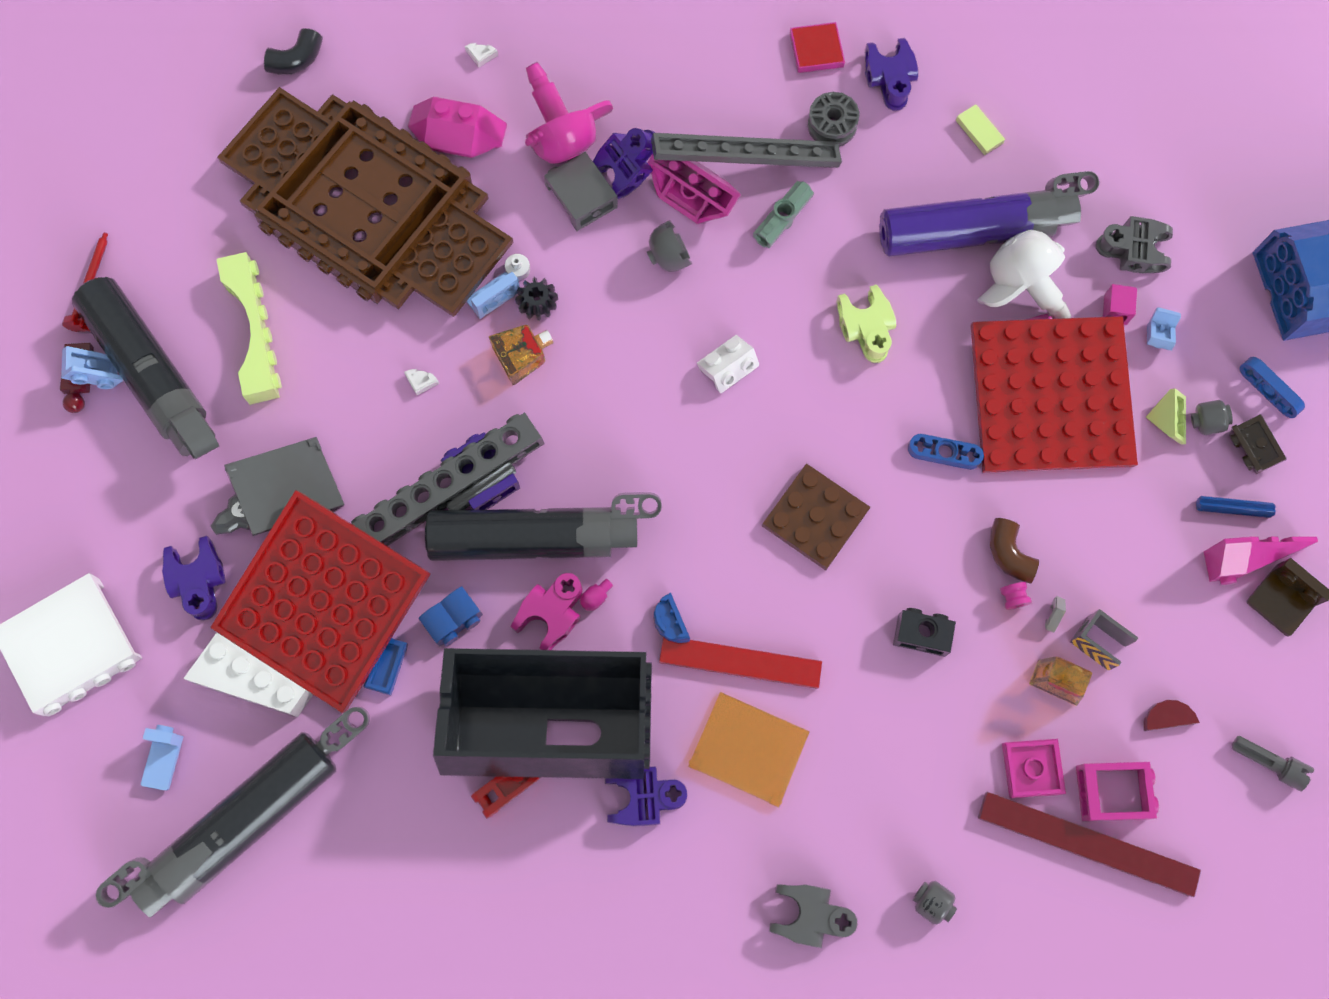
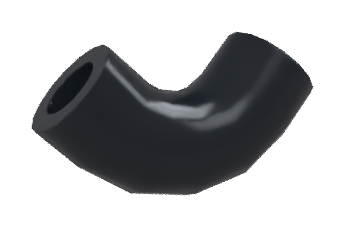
[264,28,323,74]

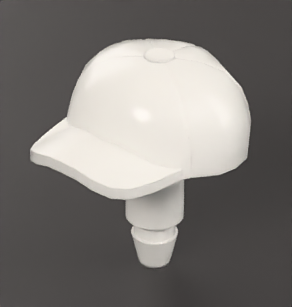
[977,230,1071,319]

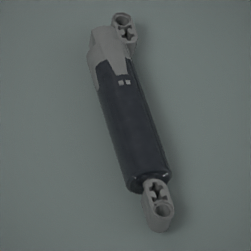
[96,707,370,917]

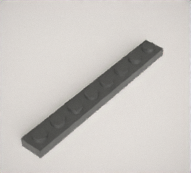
[651,133,842,168]

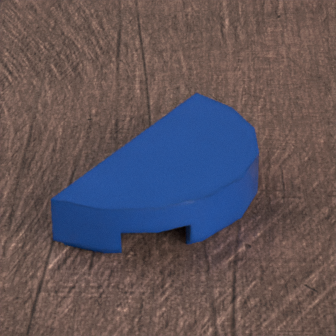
[653,592,690,643]

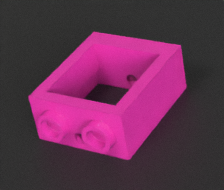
[1076,762,1159,822]

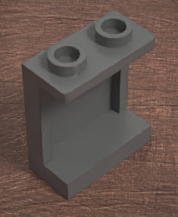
[544,151,618,231]

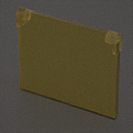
[688,692,810,808]

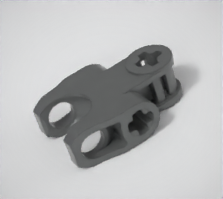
[769,884,858,948]

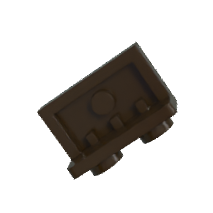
[1229,414,1287,474]

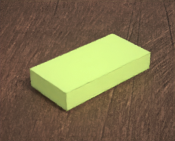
[956,105,1005,156]

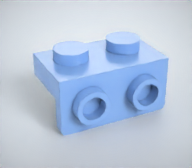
[61,346,123,389]

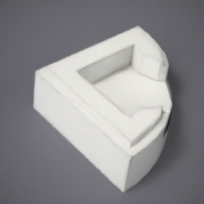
[465,43,498,67]
[404,369,439,395]

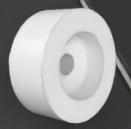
[505,254,530,281]

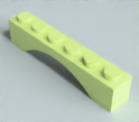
[216,252,282,405]

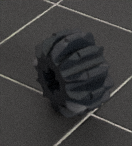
[515,276,558,321]

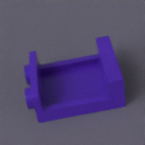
[441,432,520,510]

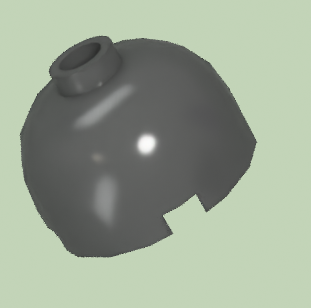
[647,220,692,271]

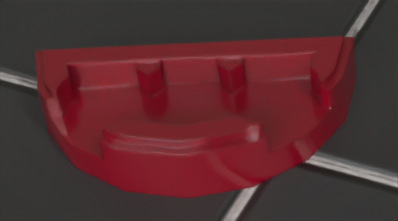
[1144,700,1200,731]

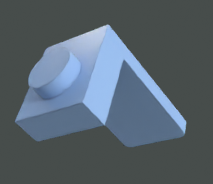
[141,725,184,791]

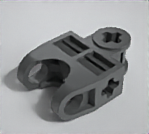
[1096,216,1173,273]

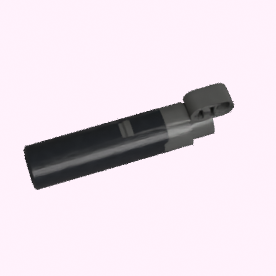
[72,277,219,460]
[425,492,662,561]

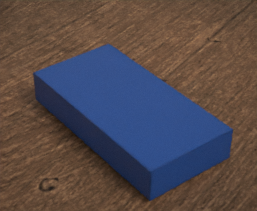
[364,638,408,695]

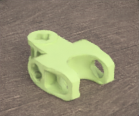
[836,284,896,363]

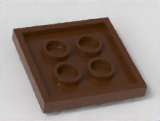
[762,463,871,570]

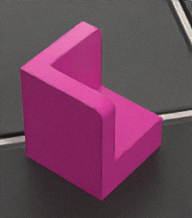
[1103,284,1137,325]

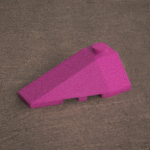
[1203,537,1318,585]

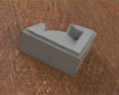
[1045,596,1066,632]

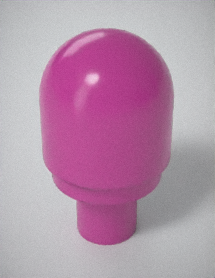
[580,579,613,611]

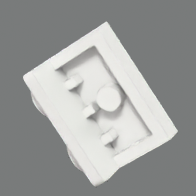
[697,335,759,393]

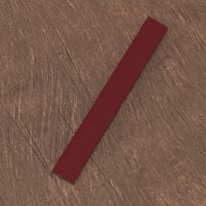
[978,792,1201,897]

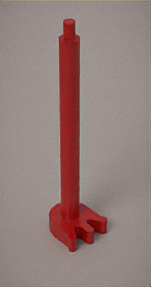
[62,232,108,332]

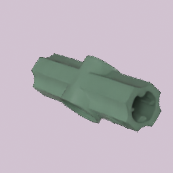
[753,181,814,248]

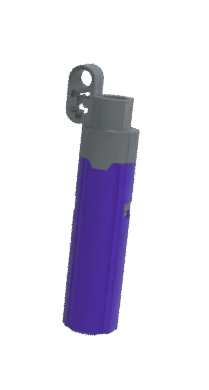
[879,171,1099,256]

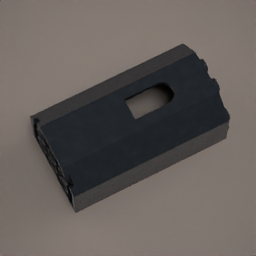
[433,648,652,779]

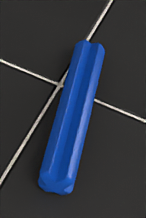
[1196,496,1276,518]

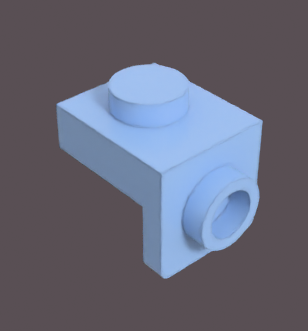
[1147,307,1181,351]

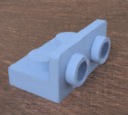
[467,272,520,319]

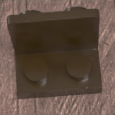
[1246,558,1329,637]

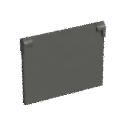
[224,437,344,536]

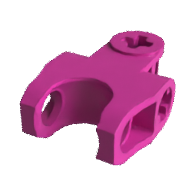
[510,573,583,650]

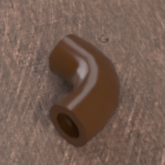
[990,518,1039,584]

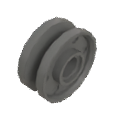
[807,92,860,146]

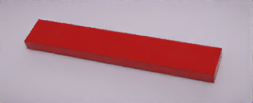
[659,637,822,689]

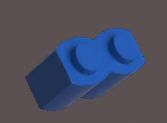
[418,586,483,647]

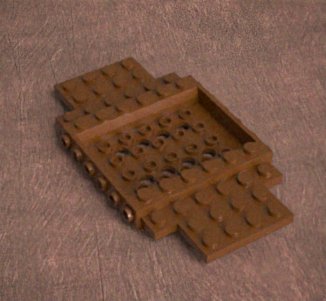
[217,87,514,317]

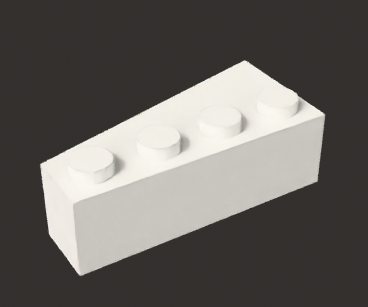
[184,633,313,717]

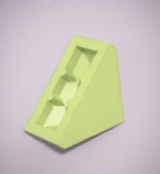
[1146,388,1186,445]

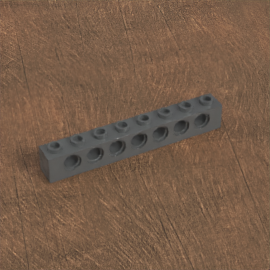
[351,412,545,546]

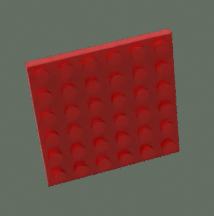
[970,316,1138,473]
[210,490,431,713]

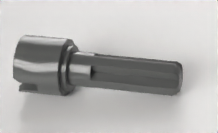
[1232,736,1314,792]

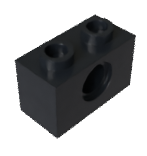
[893,608,956,657]

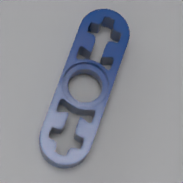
[1240,357,1305,418]
[908,434,984,470]

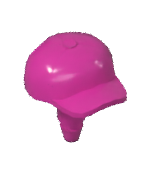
[525,62,613,164]

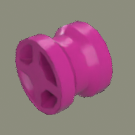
[1000,582,1032,610]

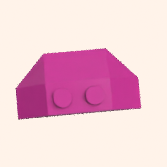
[408,97,507,158]
[647,154,741,224]

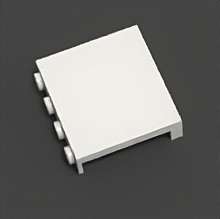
[0,573,142,716]

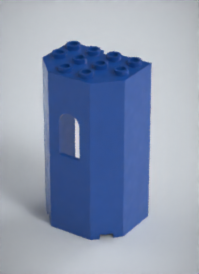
[1252,220,1329,341]

